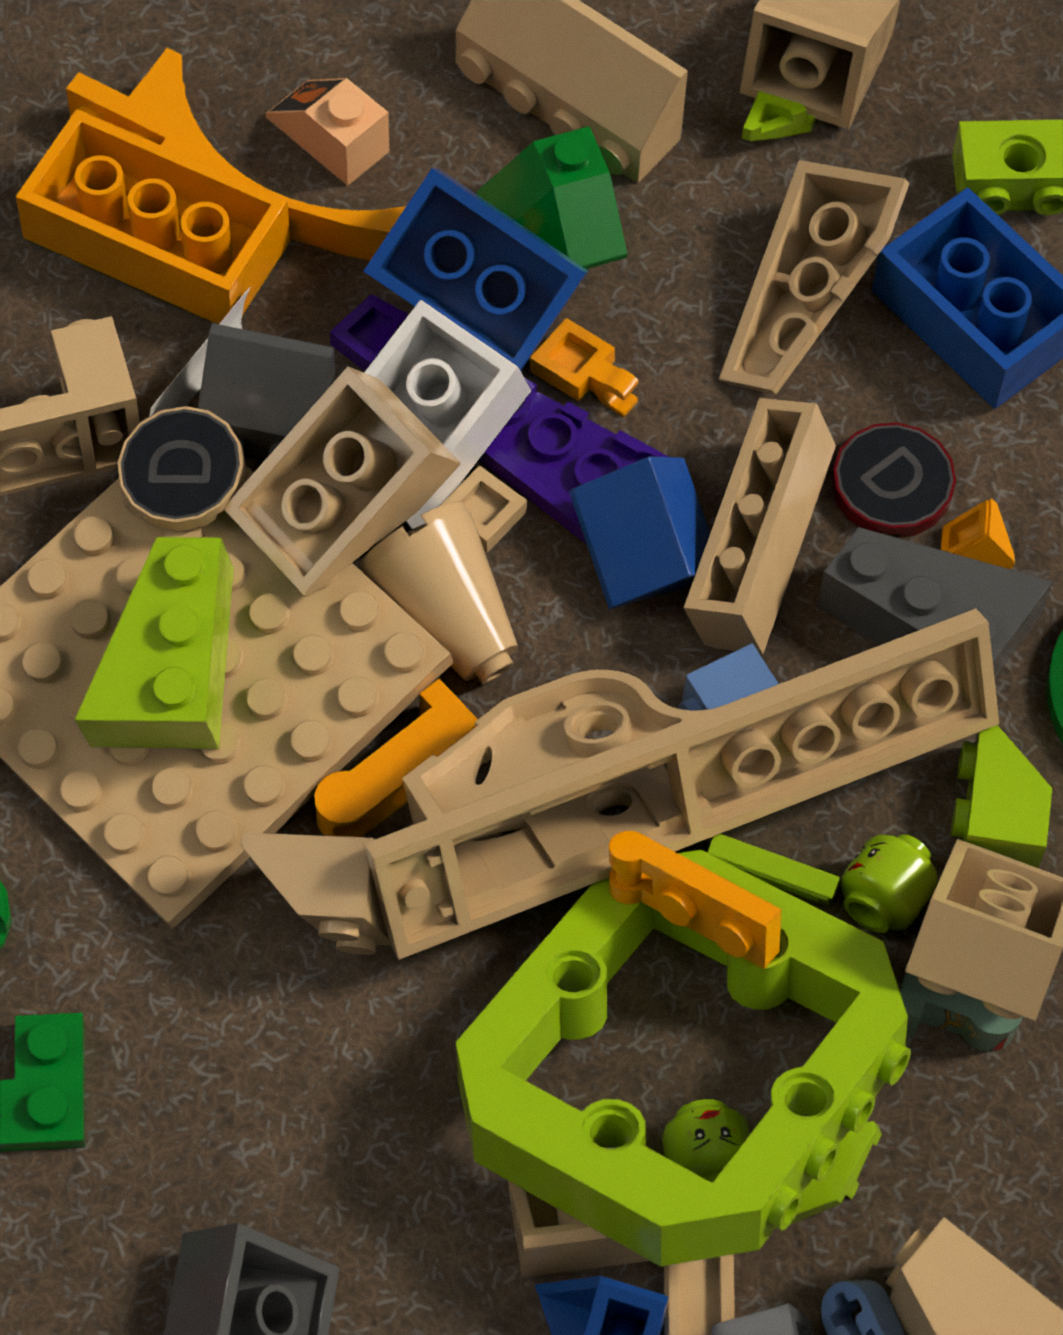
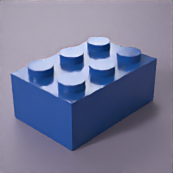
[364,168,589,371]
[871,187,1063,409]

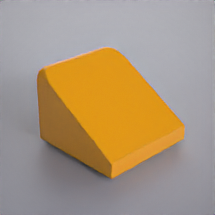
[941,498,1015,569]

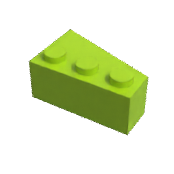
[75,537,234,749]

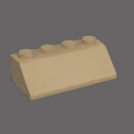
[456,0,688,183]

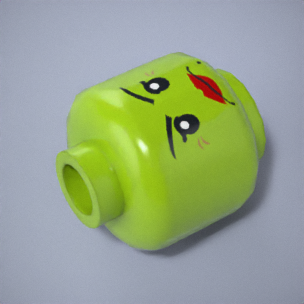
[840,834,939,933]
[662,1099,750,1183]

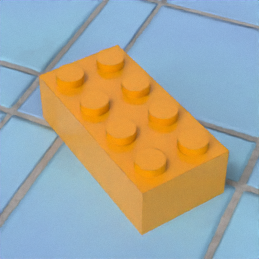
[16,109,290,324]

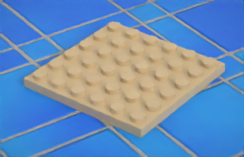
[0,466,453,929]

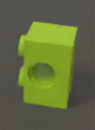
[952,119,1063,215]

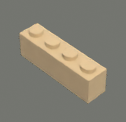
[683,398,836,655]

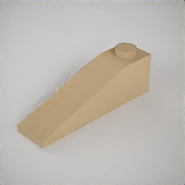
[719,160,909,395]

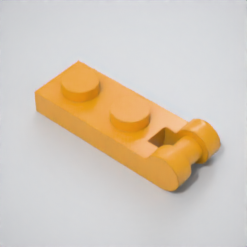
[609,831,781,969]

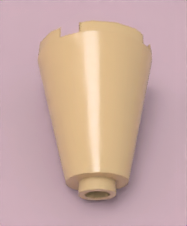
[359,501,518,684]

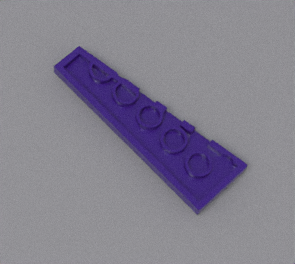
[330,294,669,545]

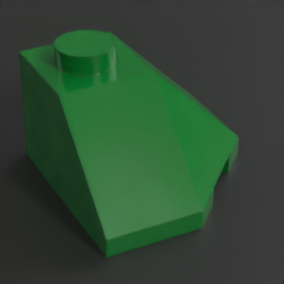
[476,126,627,269]

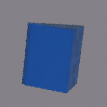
[569,456,710,610]

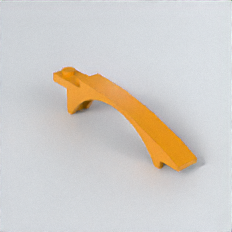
[66,48,406,260]

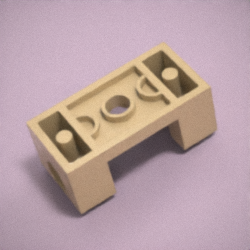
[0,316,140,496]

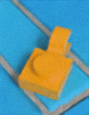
[530,318,639,418]

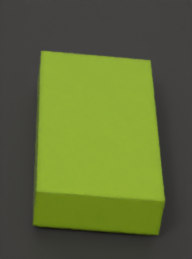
[707,834,840,906]

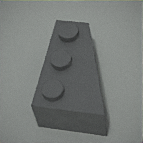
[817,527,1053,678]

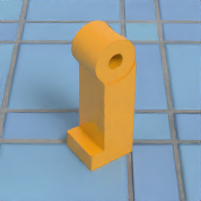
[314,679,478,837]

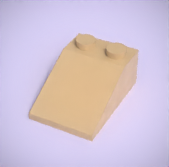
[224,366,461,596]

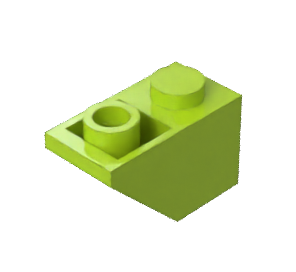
[951,725,1052,868]

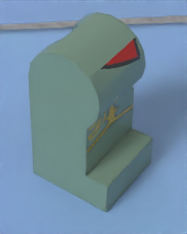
[900,972,1023,1052]

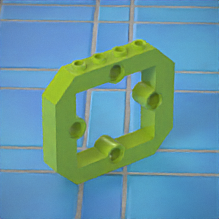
[455,850,911,1267]

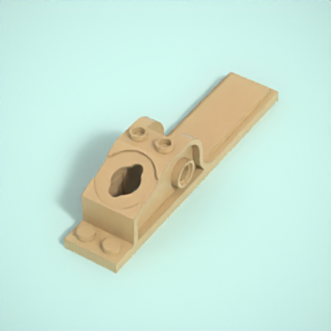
[364,608,999,960]

